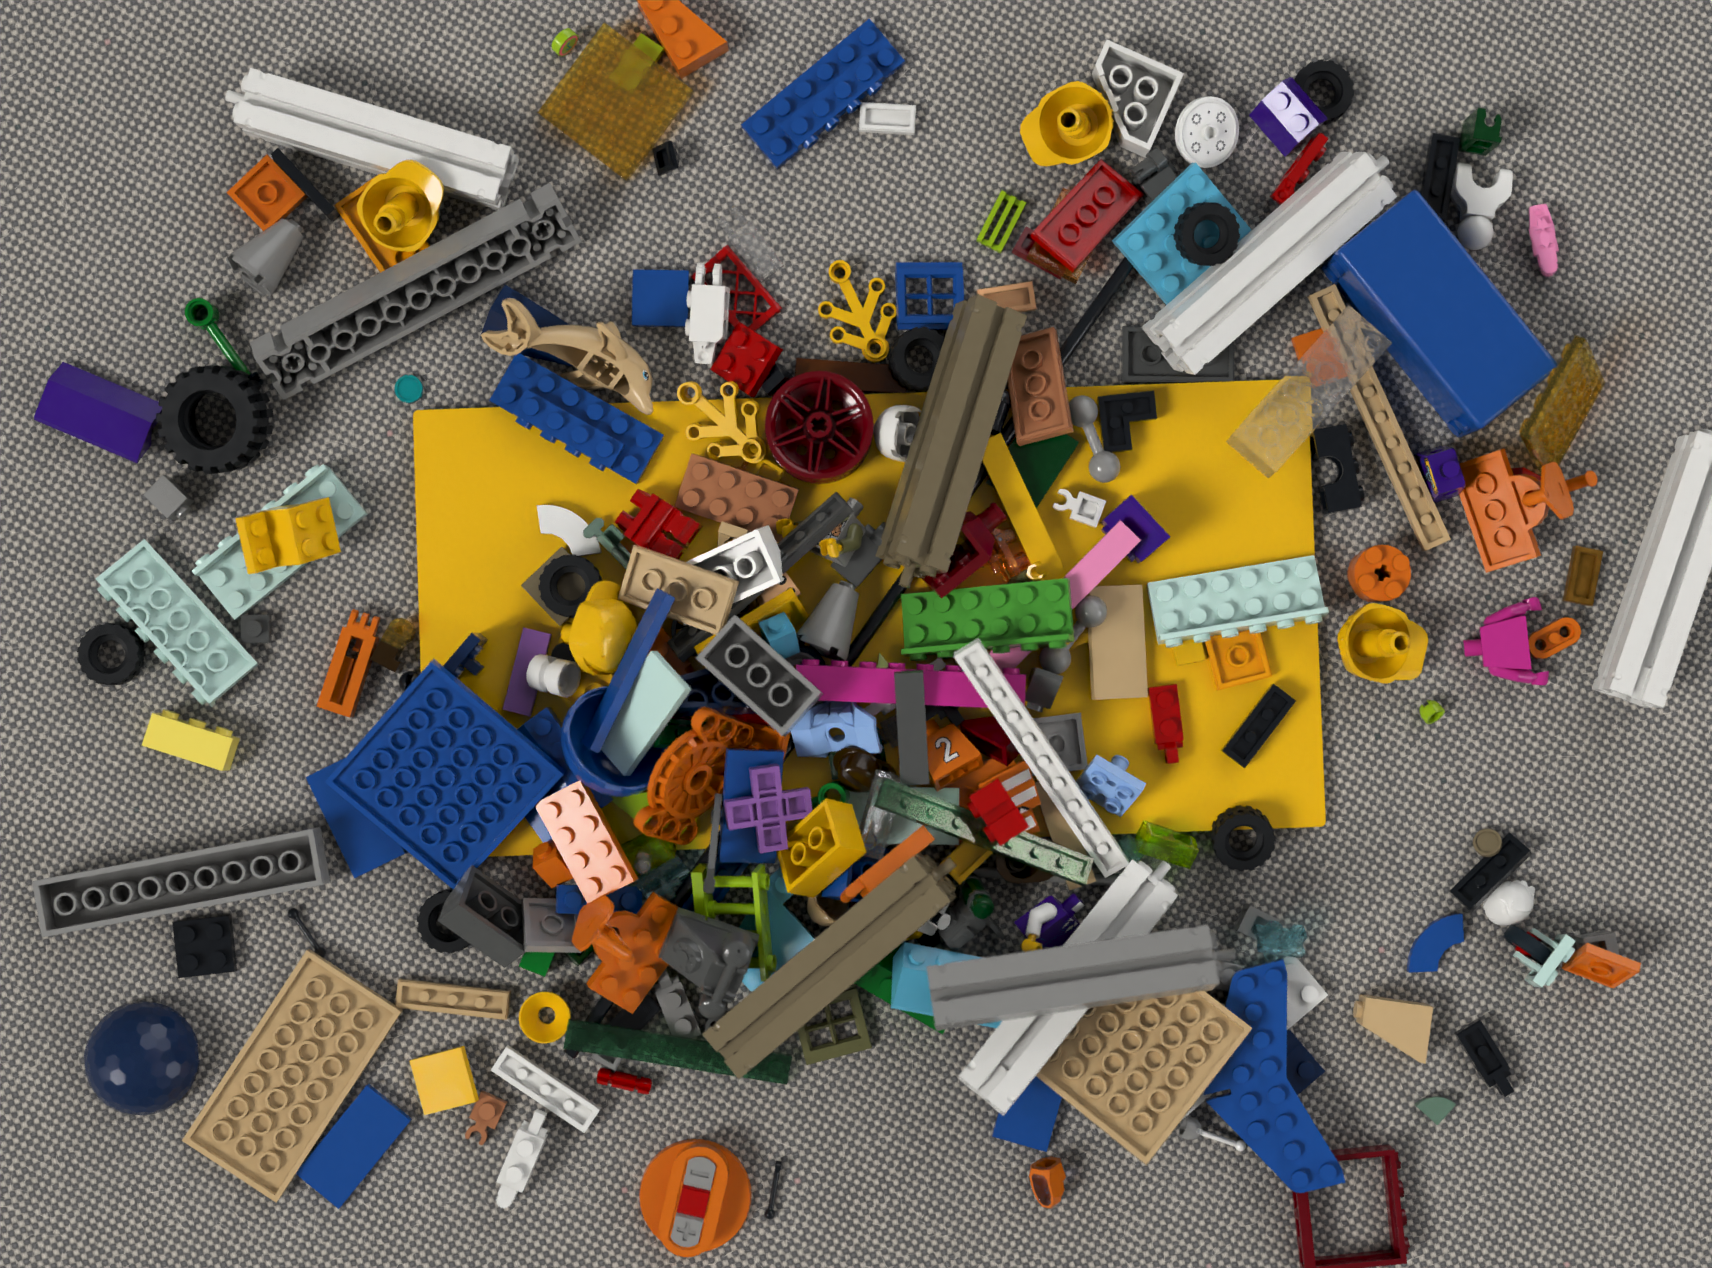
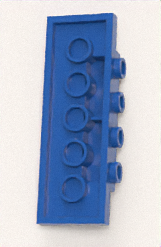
[741,18,905,169]
[489,353,664,485]

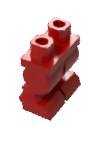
[615,489,703,560]

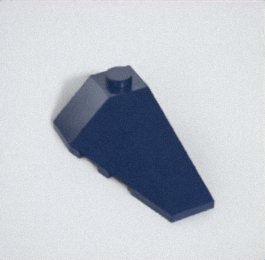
[480,285,575,368]

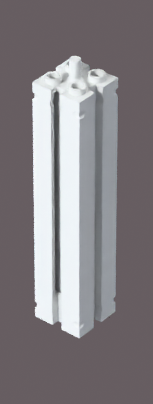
[225,68,519,211]
[1142,152,1397,375]
[1592,429,1712,708]
[959,859,1178,1116]

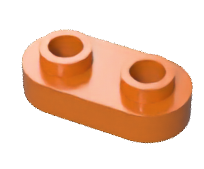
[1528,617,1581,659]

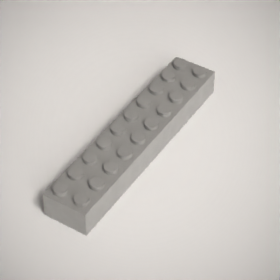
[32,827,330,937]

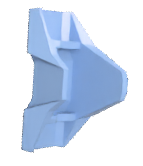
[791,701,883,758]

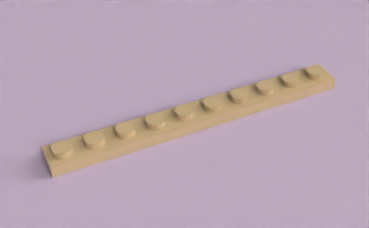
[1308,284,1451,551]

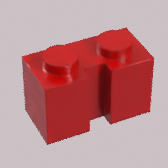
[967,777,1029,846]

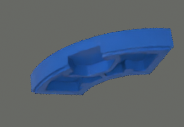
[1407,913,1464,973]

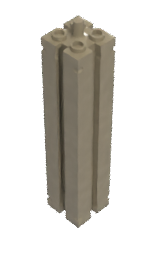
[875,294,1027,588]
[702,852,957,1079]

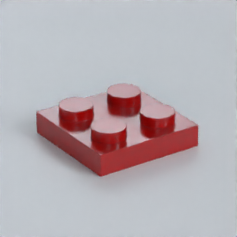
[710,321,783,398]

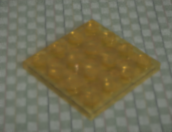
[537,22,694,181]
[1520,335,1605,473]

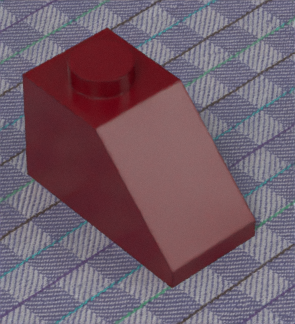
[960,716,1020,766]

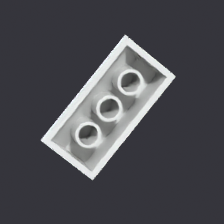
[683,525,783,625]

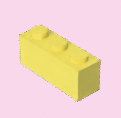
[142,709,240,771]

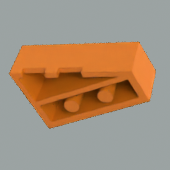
[636,0,729,79]

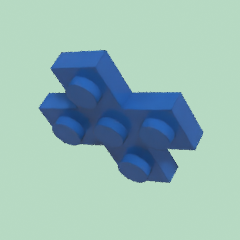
[556,884,643,914]

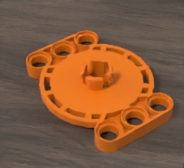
[634,707,754,845]

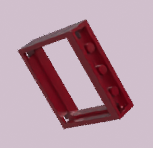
[1292,1144,1410,1268]

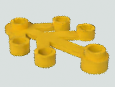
[818,260,896,363]
[677,381,767,463]

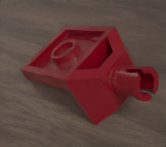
[922,502,1008,599]

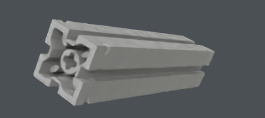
[926,925,1236,1031]

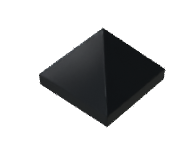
[652,141,679,176]

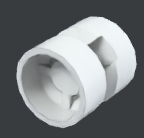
[526,654,581,697]

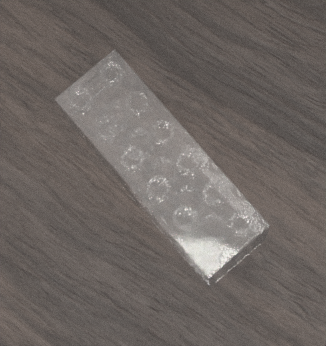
[1226,305,1392,479]

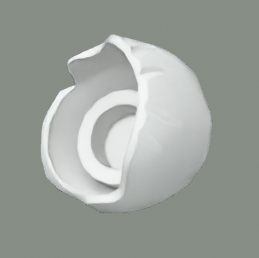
[1483,880,1535,926]

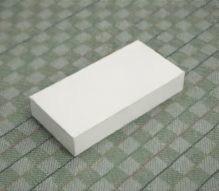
[859,102,916,135]

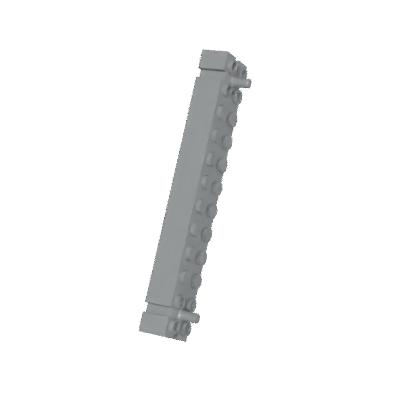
[250,183,582,400]

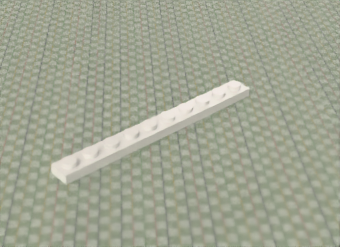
[954,638,1129,878]

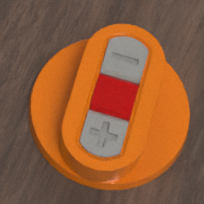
[639,1139,752,1257]

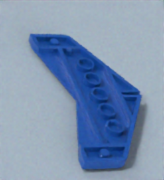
[1204,958,1345,1193]

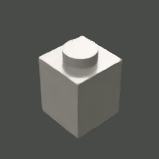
[144,475,195,521]

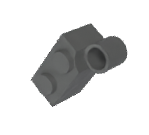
[831,522,886,589]

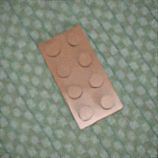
[674,453,799,542]

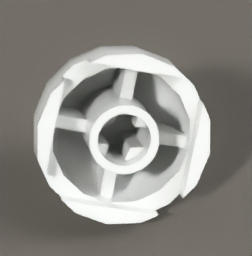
[873,405,921,462]

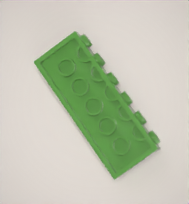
[901,578,1074,661]

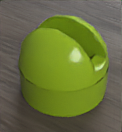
[1419,700,1445,724]

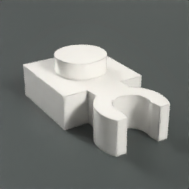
[1052,489,1106,528]

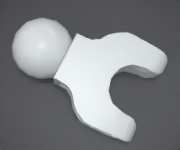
[1450,162,1513,250]

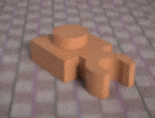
[465,1090,508,1146]

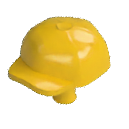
[1020,81,1114,167]
[357,159,444,252]
[560,580,638,676]
[1337,603,1428,684]

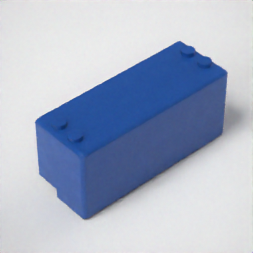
[1322,190,1558,438]

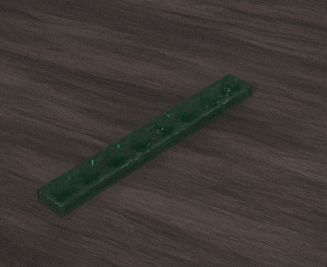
[874,778,1094,886]
[563,1019,792,1085]

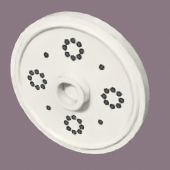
[1175,96,1239,168]

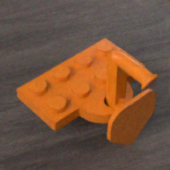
[1459,448,1598,573]
[571,891,678,1014]

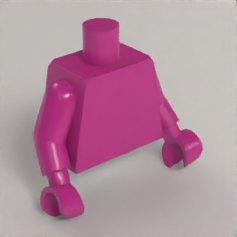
[1463,597,1549,685]

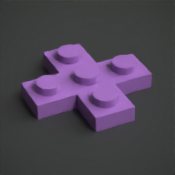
[724,763,812,853]

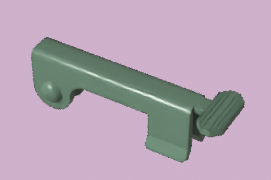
[583,518,631,569]

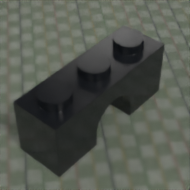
[1310,424,1365,515]

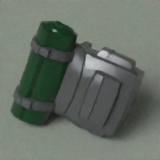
[937,872,1006,952]

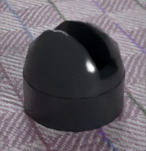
[399,671,419,691]

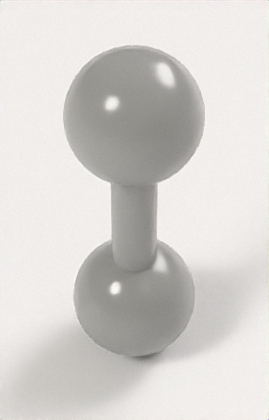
[1069,395,1120,483]
[1039,595,1107,674]

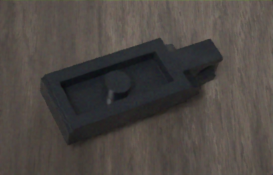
[1454,1019,1514,1097]

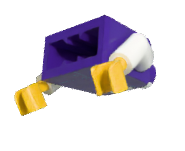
[1014,892,1085,952]

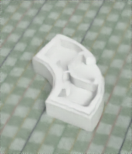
[537,505,602,556]

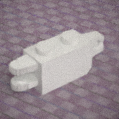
[685,263,730,364]
[495,1109,548,1208]

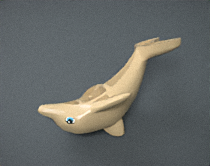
[481,298,653,415]

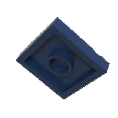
[443,632,488,679]
[1286,1029,1325,1095]

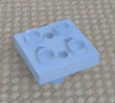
[1076,755,1146,817]

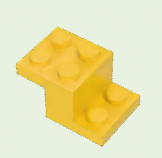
[235,497,341,574]

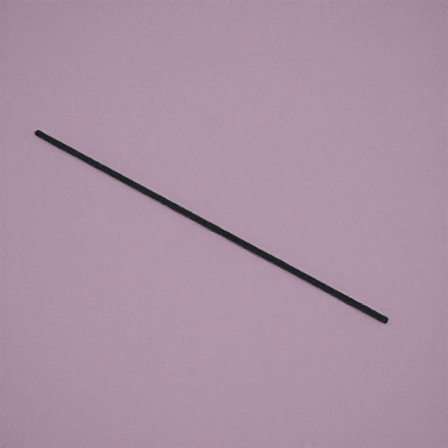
[564,257,1134,1059]

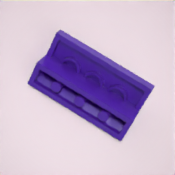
[34,362,162,463]

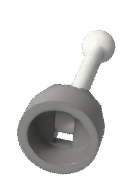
[1179,1116,1246,1151]

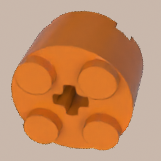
[1347,545,1411,603]

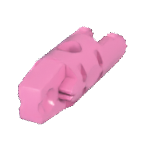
[1528,204,1559,277]

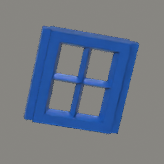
[895,262,964,330]

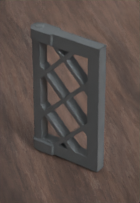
[703,793,722,893]

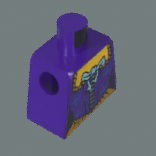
[1414,445,1466,503]

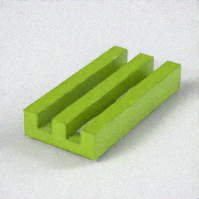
[976,190,1027,254]

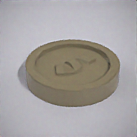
[1473,829,1502,857]

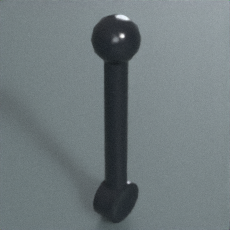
[288,908,326,957]
[764,1160,782,1219]

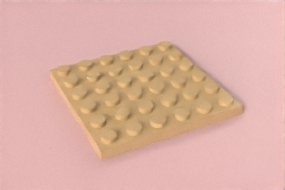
[1036,991,1252,1166]

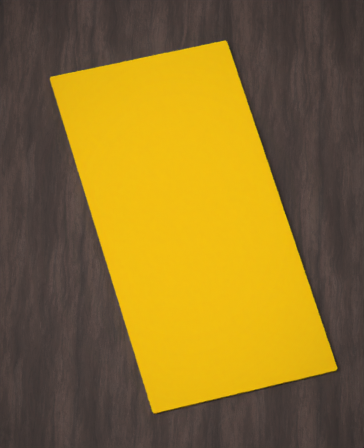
[413,379,1326,857]

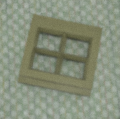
[798,984,872,1065]

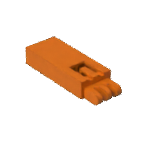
[316,609,380,718]
[840,825,935,903]

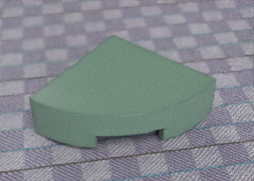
[1414,1096,1456,1125]

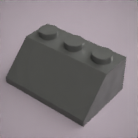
[438,865,525,968]

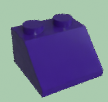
[1249,77,1328,157]
[1100,495,1170,563]

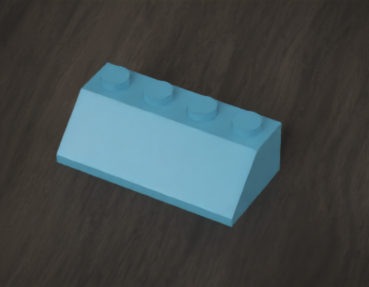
[891,942,1002,1028]

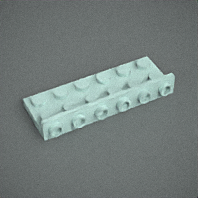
[192,464,367,620]
[95,539,258,707]
[1147,555,1329,648]

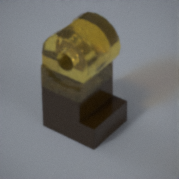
[370,618,416,674]

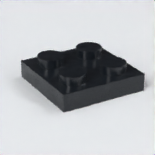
[172,915,237,978]

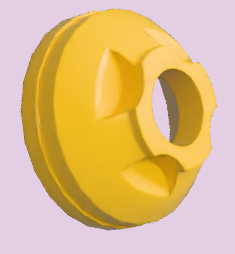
[519,991,571,1044]

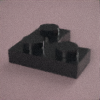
[1097,391,1157,453]

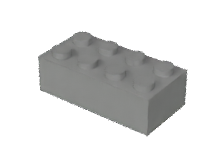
[696,615,823,737]

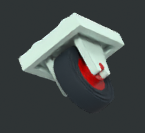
[1503,925,1576,987]

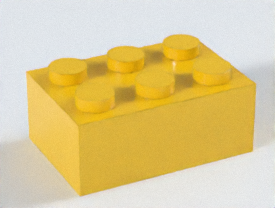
[776,798,866,898]

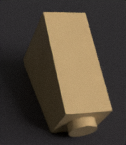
[1353,994,1433,1064]

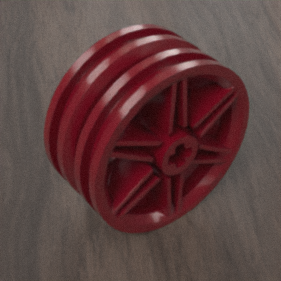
[765,371,874,484]

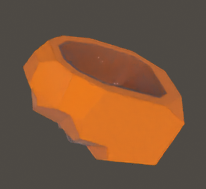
[1029,1156,1066,1209]

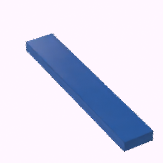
[581,588,675,753]

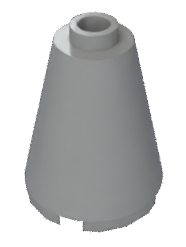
[226,219,304,297]
[796,580,859,661]

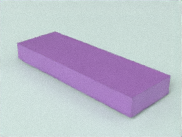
[503,627,552,716]

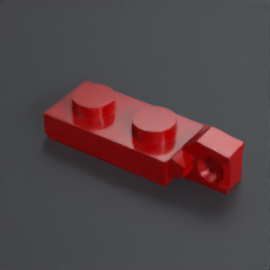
[1270,133,1329,205]
[1148,684,1184,764]

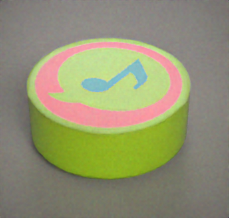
[552,28,579,57]

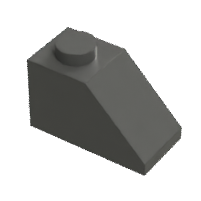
[1025,667,1064,712]

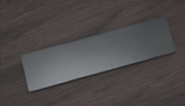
[894,670,929,786]

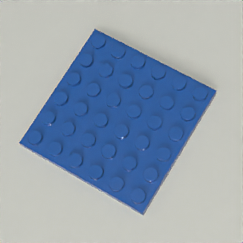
[325,659,565,889]

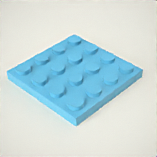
[1112,163,1251,305]

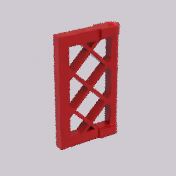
[691,245,782,332]

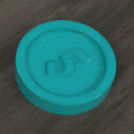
[394,375,423,403]

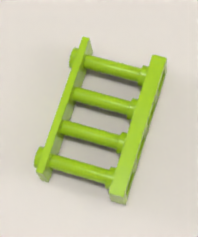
[691,863,777,982]

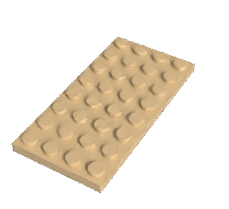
[182,949,403,1203]

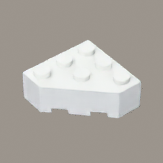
[1092,40,1184,158]

